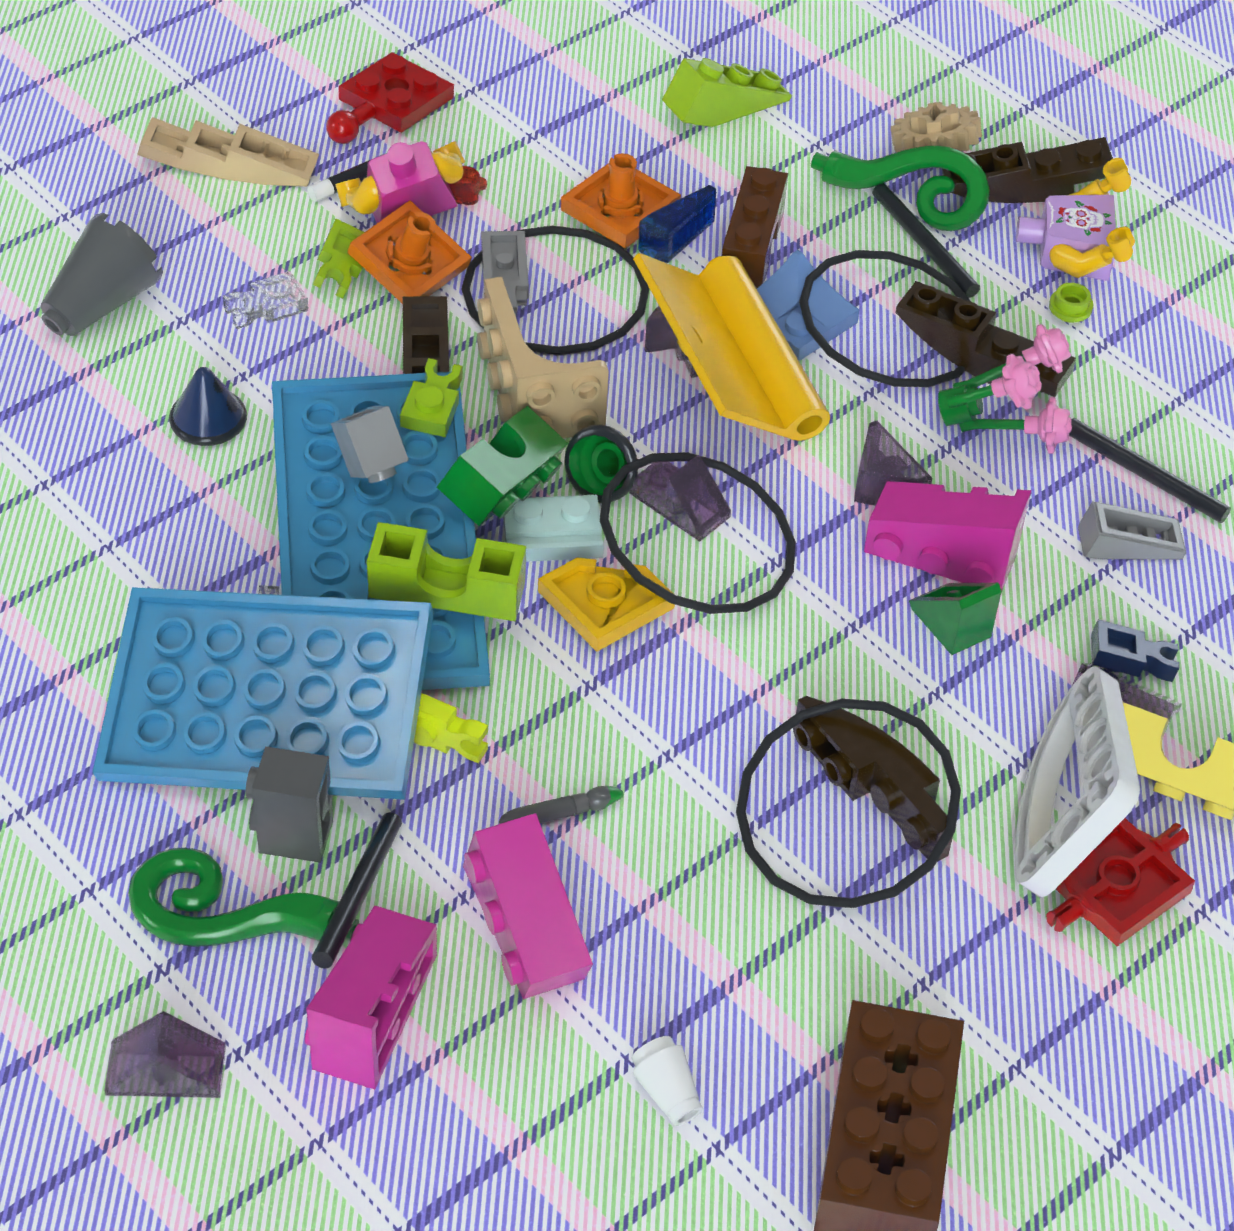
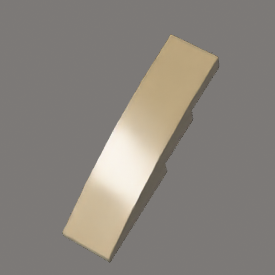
[137,117,319,187]

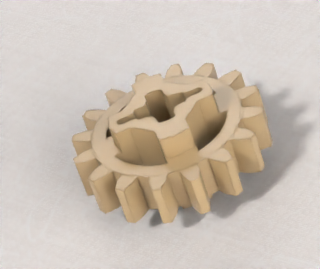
[891,102,982,152]

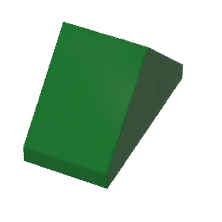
[909,582,1002,655]

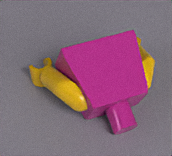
[335,141,465,223]

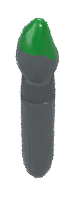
[499,786,624,824]

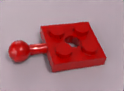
[326,52,454,144]

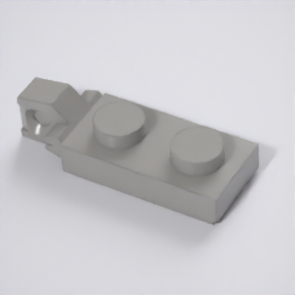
[481,231,529,316]

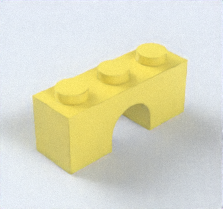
[1123,702,1234,821]

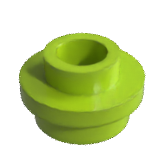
[1049,283,1094,323]

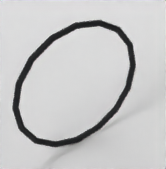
[461,225,649,355]
[799,250,971,388]
[600,452,796,614]
[736,698,961,908]

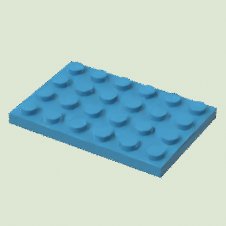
[93,587,434,800]

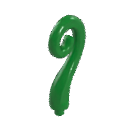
[811,145,990,231]
[128,848,359,947]

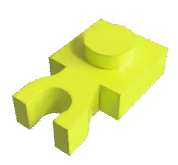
[414,693,488,763]

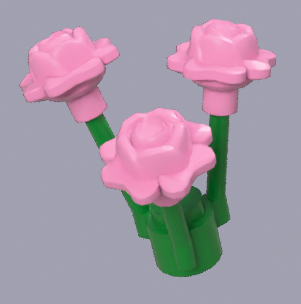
[938,324,1072,454]

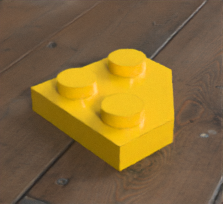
[538,557,675,652]

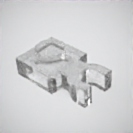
[223,271,309,329]

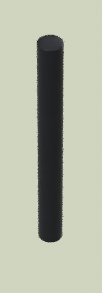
[872,183,980,298]
[1069,418,1231,523]
[312,812,402,969]

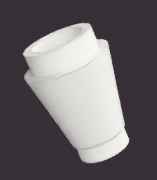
[631,1036,703,1126]

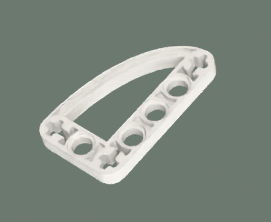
[1015,666,1140,898]

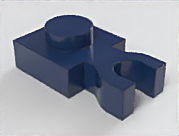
[1091,619,1180,682]

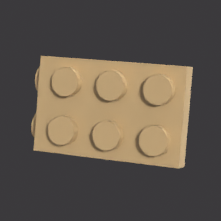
[477,277,609,438]

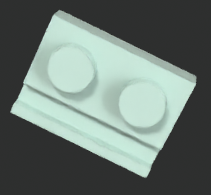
[503,495,604,562]

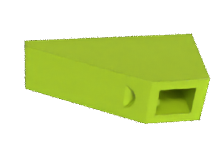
[662,58,792,127]

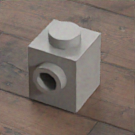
[331,406,409,483]

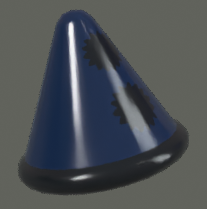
[169,367,247,446]

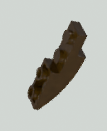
[941,137,1113,203]
[895,281,1076,397]
[793,696,953,862]

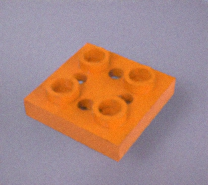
[561,153,681,249]
[347,200,472,304]

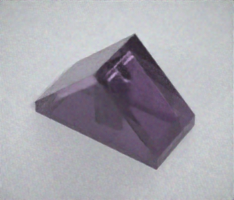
[854,420,933,506]
[104,1011,226,1098]

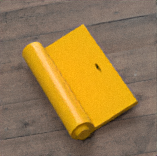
[633,252,830,441]

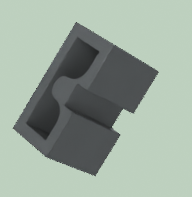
[246,746,333,863]

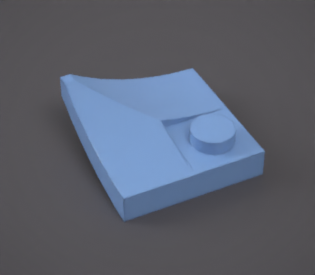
[757,250,860,361]

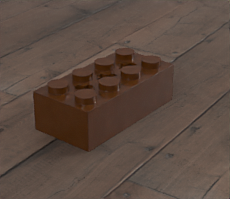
[814,1000,964,1231]

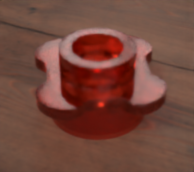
[448,166,487,205]

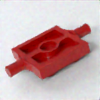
[1046,818,1195,946]

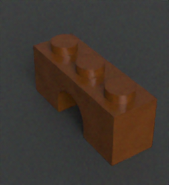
[722,166,788,289]

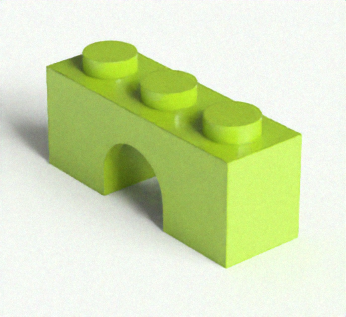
[367,522,526,622]

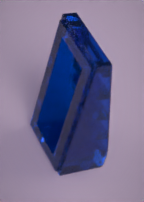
[638,185,717,263]

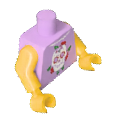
[1016,158,1135,281]

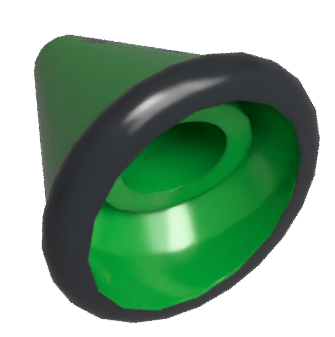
[564,425,638,503]

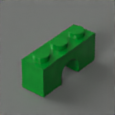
[436,406,568,526]

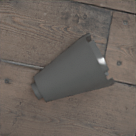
[40,213,163,336]

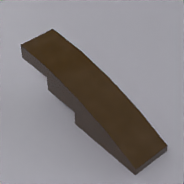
[402,296,449,374]

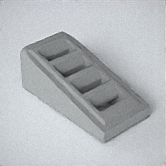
[1078,501,1186,559]

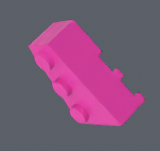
[864,481,1032,591]
[463,813,593,1000]
[305,906,437,1090]

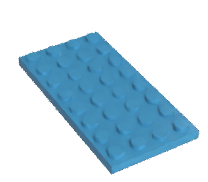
[272,372,490,690]

